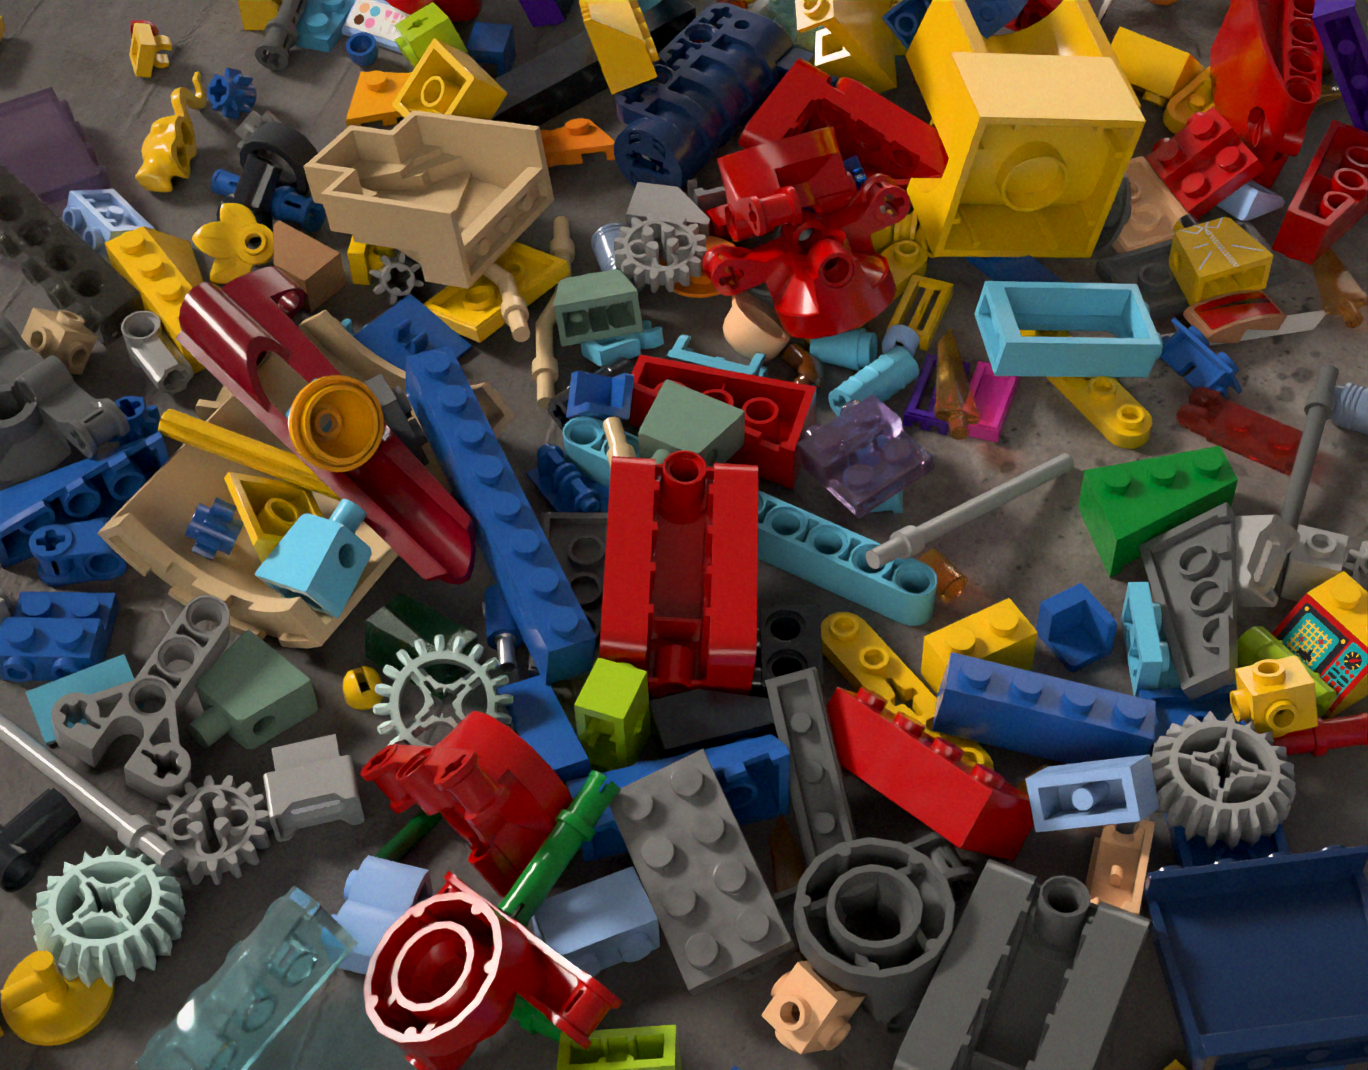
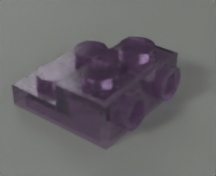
[797,394,935,519]

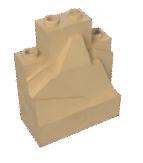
[304,110,554,289]

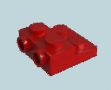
[1145,107,1264,219]

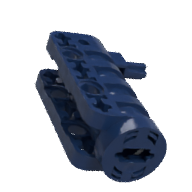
[614,3,839,189]

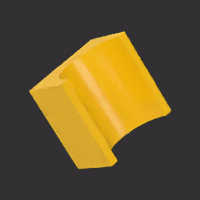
[905,0,1141,157]
[907,52,1146,258]

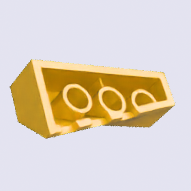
[579,0,660,94]
[105,226,206,374]

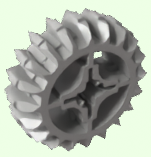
[1150,711,1296,851]

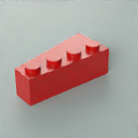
[1271,119,1368,265]
[629,355,816,490]
[827,687,1034,861]

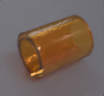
[918,549,968,603]

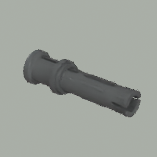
[255,0,308,71]

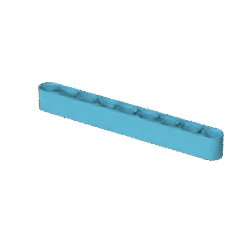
[563,416,938,626]

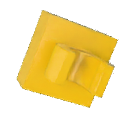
[129,23,172,78]
[347,235,395,285]

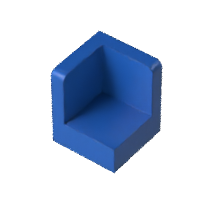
[466,22,516,77]
[566,371,634,422]
[1036,582,1117,672]

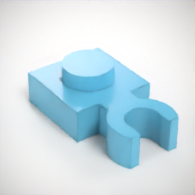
[580,320,664,367]

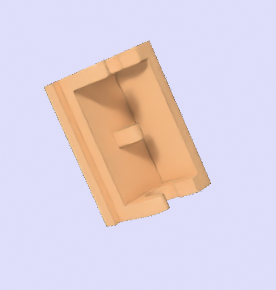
[1085,819,1155,915]

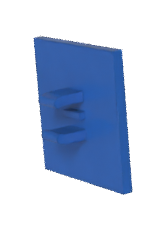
[353,294,472,371]

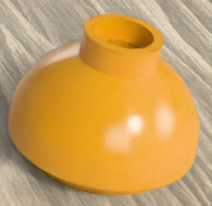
[288,375,384,472]

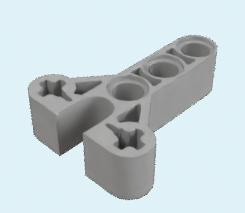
[51,595,230,804]

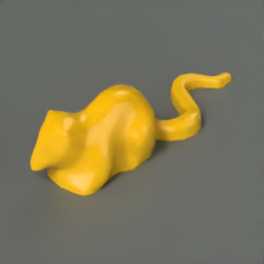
[135,71,206,192]

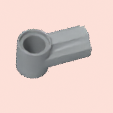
[121,311,194,395]

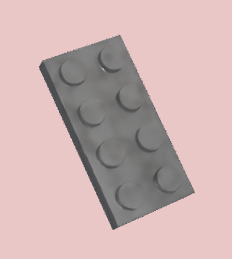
[609,749,795,996]

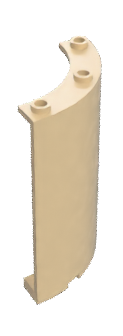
[97,310,516,648]

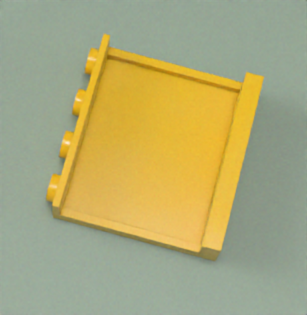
[795,0,897,94]

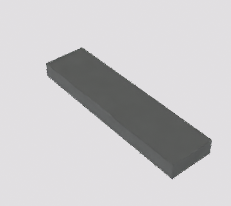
[765,667,858,868]

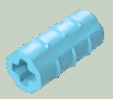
[828,346,919,424]

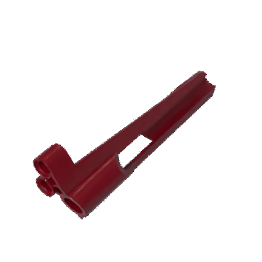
[175,266,476,585]

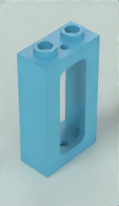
[974,281,1163,378]

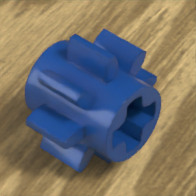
[208,68,257,119]
[108,396,161,446]
[184,497,244,560]

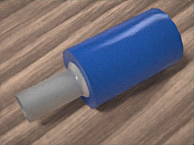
[482,584,524,673]

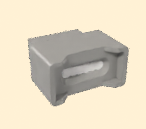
[1235,514,1300,607]
[263,734,365,842]

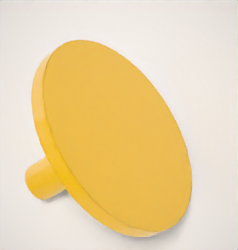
[0,950,115,1046]

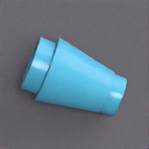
[810,327,878,371]

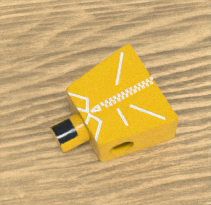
[1169,214,1273,306]

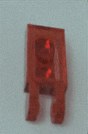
[1176,386,1303,476]

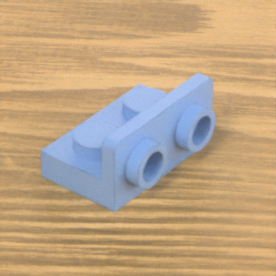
[62,189,155,266]

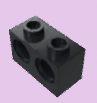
[751,605,824,698]

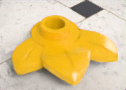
[192,203,274,284]

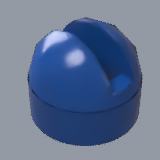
[346,32,379,67]

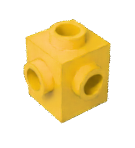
[1230,655,1318,738]

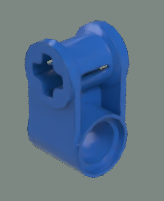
[29,517,127,587]

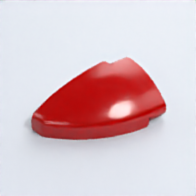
[738,57,949,194]

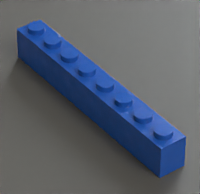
[405,345,596,685]

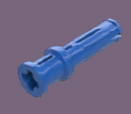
[211,168,326,233]

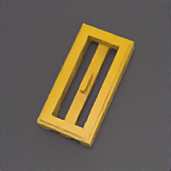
[886,274,954,351]

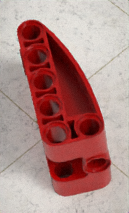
[1210,0,1323,189]
[599,450,758,699]

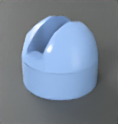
[882,325,920,357]

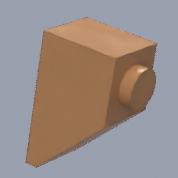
[273,220,346,313]

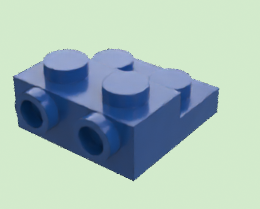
[0,591,120,682]

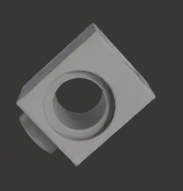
[1280,524,1348,602]

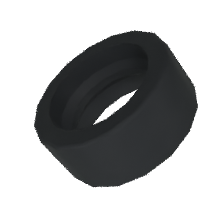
[239,122,318,196]

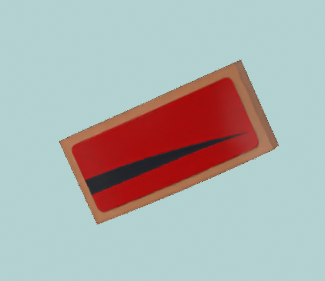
[1183,290,1287,343]

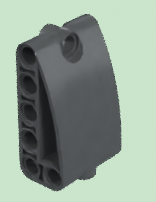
[892,859,1151,1070]

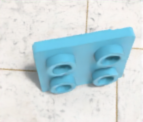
[1121,582,1236,697]

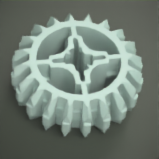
[373,635,513,747]
[32,846,185,988]

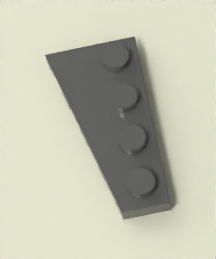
[1139,502,1238,701]

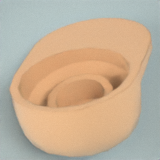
[722,291,790,362]

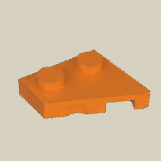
[540,118,615,167]

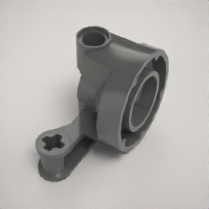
[0,314,130,491]
[734,832,978,1034]

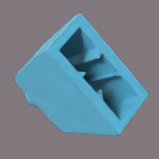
[254,498,372,618]

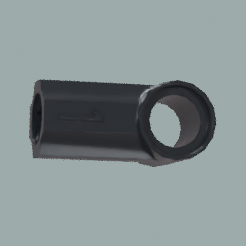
[216,153,283,243]
[0,788,82,893]

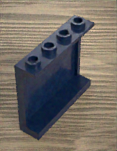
[1141,845,1368,1070]

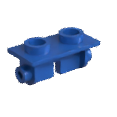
[1159,317,1242,403]

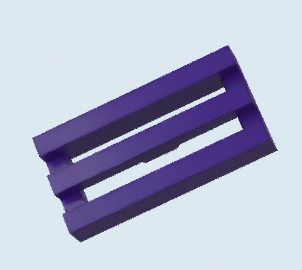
[903,354,971,435]

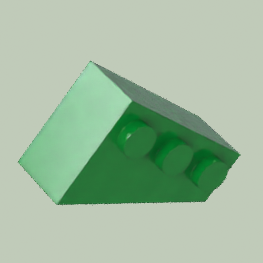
[1078,446,1238,578]

